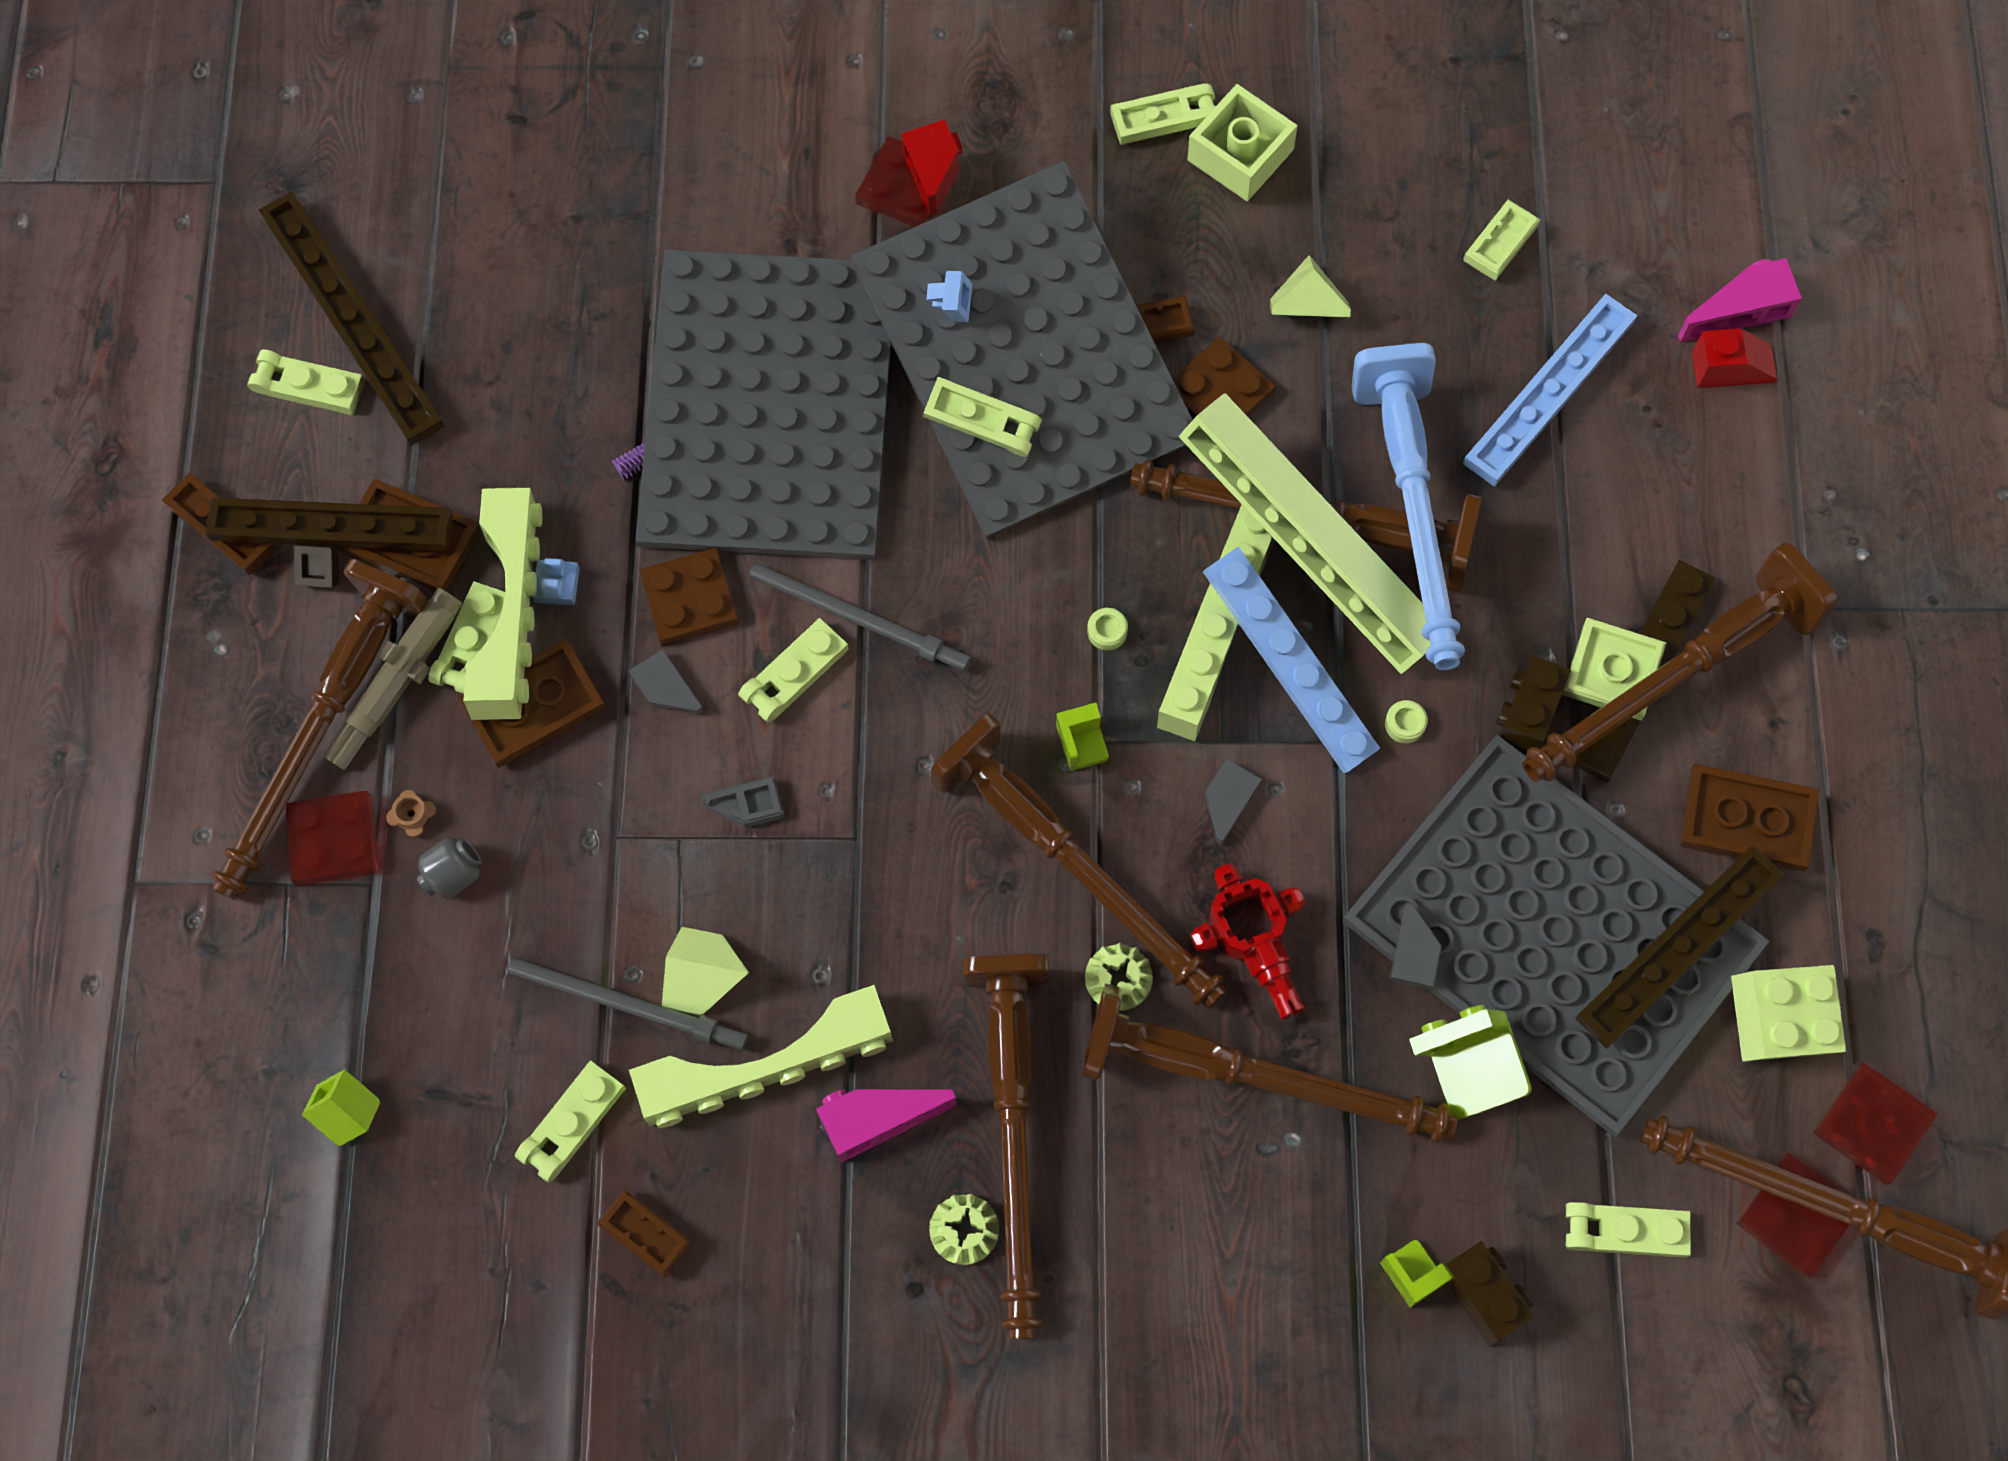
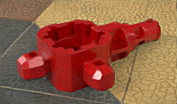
[1190,863,1306,1020]

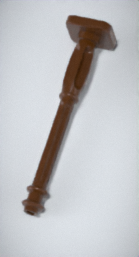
[1130,459,1482,592]
[1522,543,1837,782]
[211,559,428,900]
[931,713,1226,1008]
[962,954,1050,1339]
[1083,983,1458,1143]
[1640,1116,2008,1320]

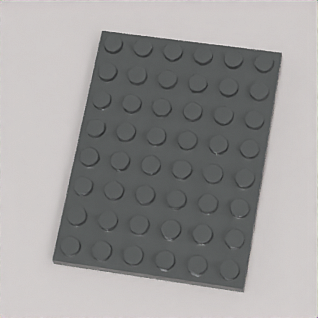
[851,161,1193,539]
[635,250,891,560]
[1342,735,1769,1137]

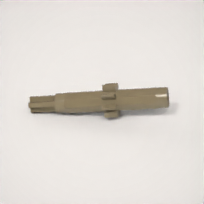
[324,588,463,770]

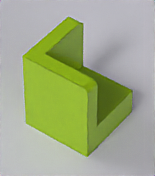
[1056,703,1109,771]
[302,1069,380,1146]
[1380,1240,1452,1308]

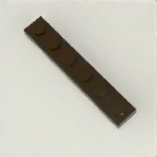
[205,498,453,551]
[1574,560,1716,783]
[1575,845,1785,1049]

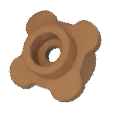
[386,790,436,838]

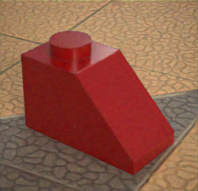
[901,119,963,216]
[1692,328,1777,388]

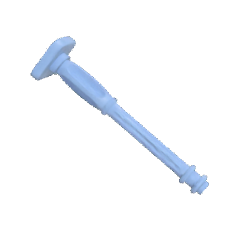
[1351,343,1465,670]

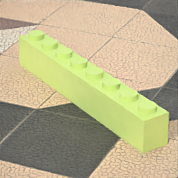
[1178,393,1431,674]

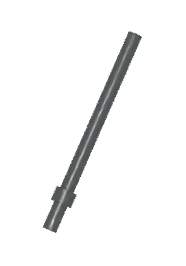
[749,563,971,672]
[507,957,749,1051]

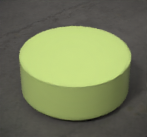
[1087,608,1128,650]
[1385,700,1428,744]

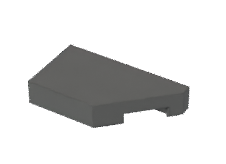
[628,649,704,715]
[1205,758,1262,845]
[700,776,785,828]
[1389,903,1441,990]

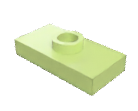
[1463,200,1540,281]

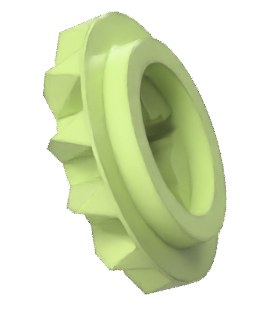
[1085,943,1153,1011]
[930,1194,999,1265]

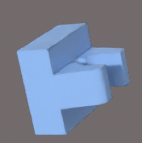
[926,271,973,322]
[532,558,580,606]

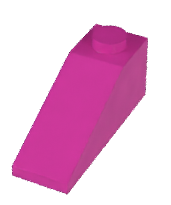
[1678,258,1802,342]
[816,1089,957,1163]

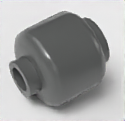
[417,837,482,899]

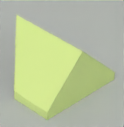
[1270,255,1351,317]
[662,927,749,1016]

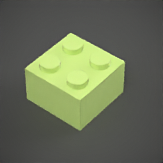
[1187,84,1298,202]
[1731,965,1846,1061]

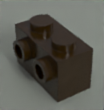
[1495,655,1571,755]
[1444,1241,1534,1347]

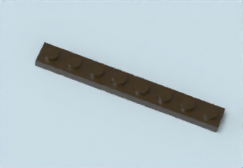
[259,191,445,446]

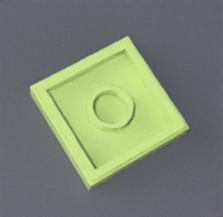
[1562,618,1666,721]

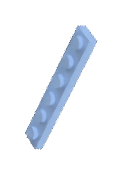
[1463,294,1637,487]
[1202,546,1380,773]

